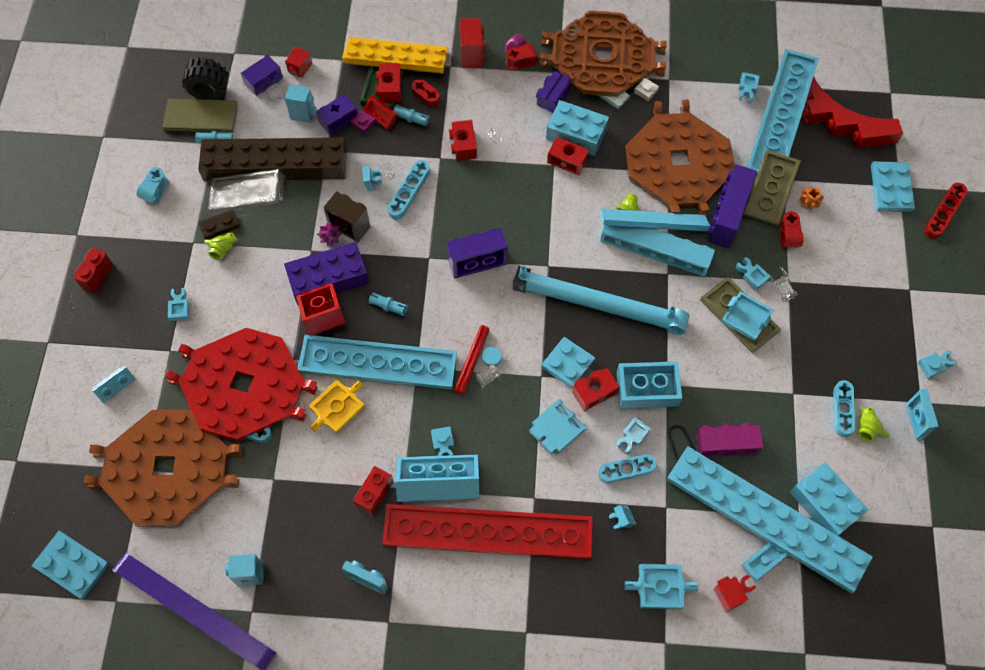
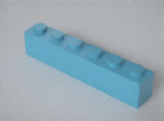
[600,225,715,277]

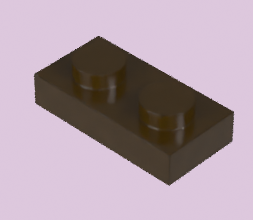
[198,209,240,240]

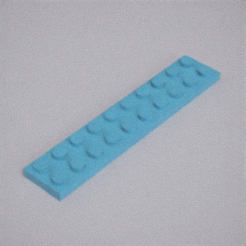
[667,446,872,594]

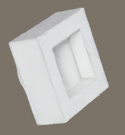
[634,78,659,101]

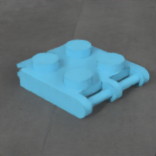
[529,399,588,454]

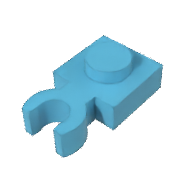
[738,72,759,102]
[736,257,771,290]
[168,288,189,321]
[918,351,957,379]
[617,417,651,454]
[431,426,454,456]

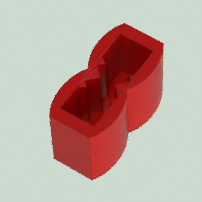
[74,247,112,293]

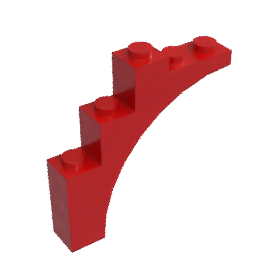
[802,76,903,148]

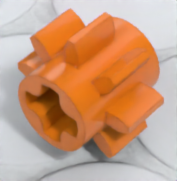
[799,186,824,210]

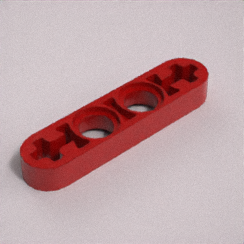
[924,182,968,239]

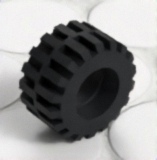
[182,58,229,100]

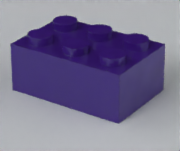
[447,228,508,279]

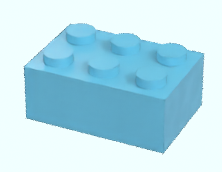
[546,100,609,156]
[616,362,682,409]
[789,462,869,536]

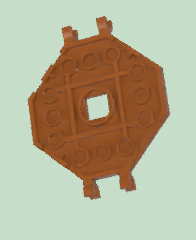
[540,10,667,97]
[625,100,735,217]
[83,410,243,527]

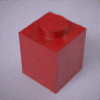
[285,47,312,78]

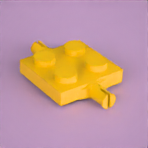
[309,380,365,434]

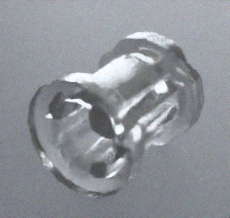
[475,363,501,388]

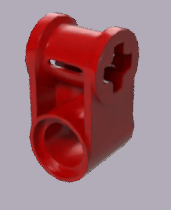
[505,44,539,71]
[779,211,804,248]

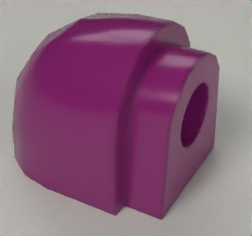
[505,34,527,56]

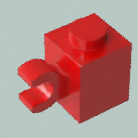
[713,575,756,612]

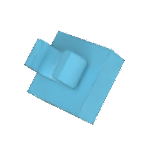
[362,166,382,191]
[609,505,636,529]

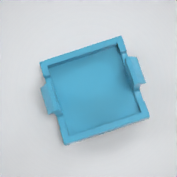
[721,291,773,341]

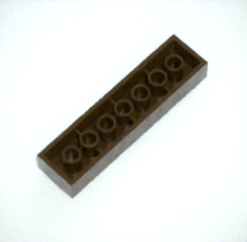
[198,137,347,181]

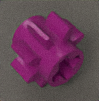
[317,223,342,246]

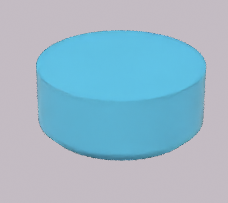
[482,347,501,367]

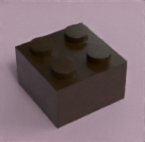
[323,191,370,243]

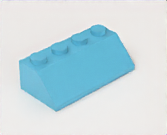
[396,455,479,502]

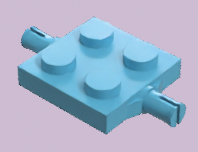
[625,564,698,609]

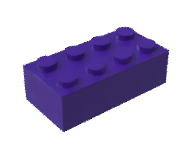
[708,164,757,249]
[284,242,369,305]

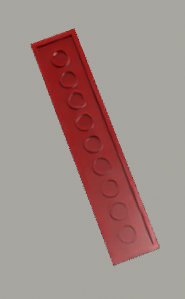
[382,504,592,560]

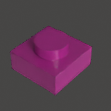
[351,110,376,134]

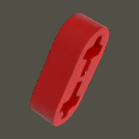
[412,79,440,107]

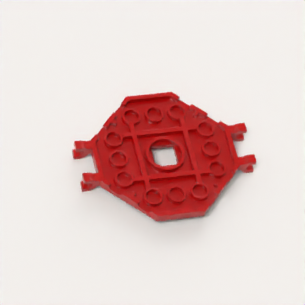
[165,328,318,442]

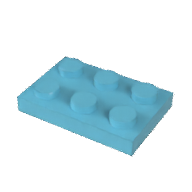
[871,161,915,212]
[32,531,110,600]

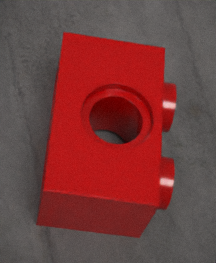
[376,63,402,103]
[449,120,477,161]
[547,137,589,176]
[572,368,619,412]
[353,466,394,516]

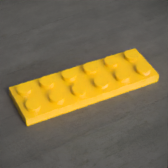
[342,37,448,73]

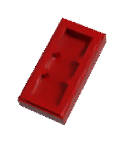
[363,95,398,130]

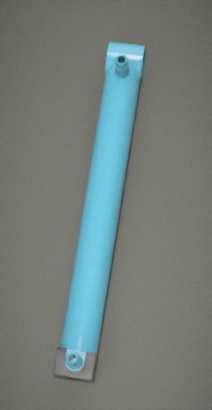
[513,266,690,335]

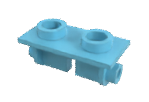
[92,366,136,403]

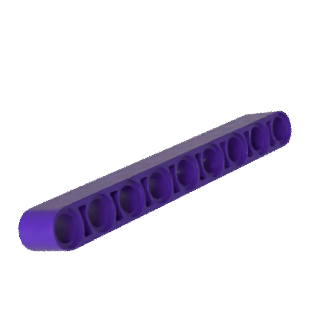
[113,552,277,670]

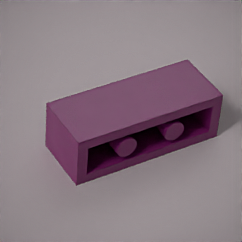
[696,423,763,457]

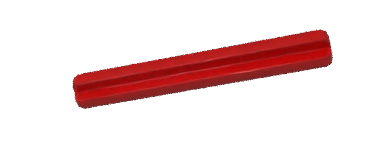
[454,325,489,395]

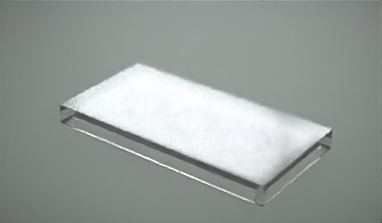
[208,169,281,213]

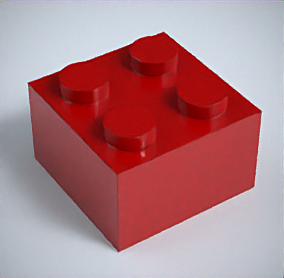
[460,18,485,68]
[296,283,346,336]

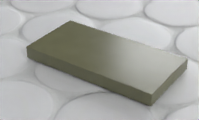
[162,99,238,133]
[743,150,801,227]
[700,277,781,354]

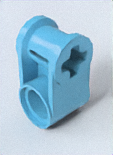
[136,167,169,204]

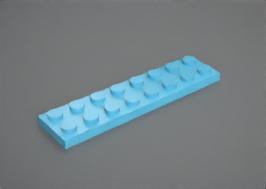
[747,49,819,175]
[298,335,457,390]

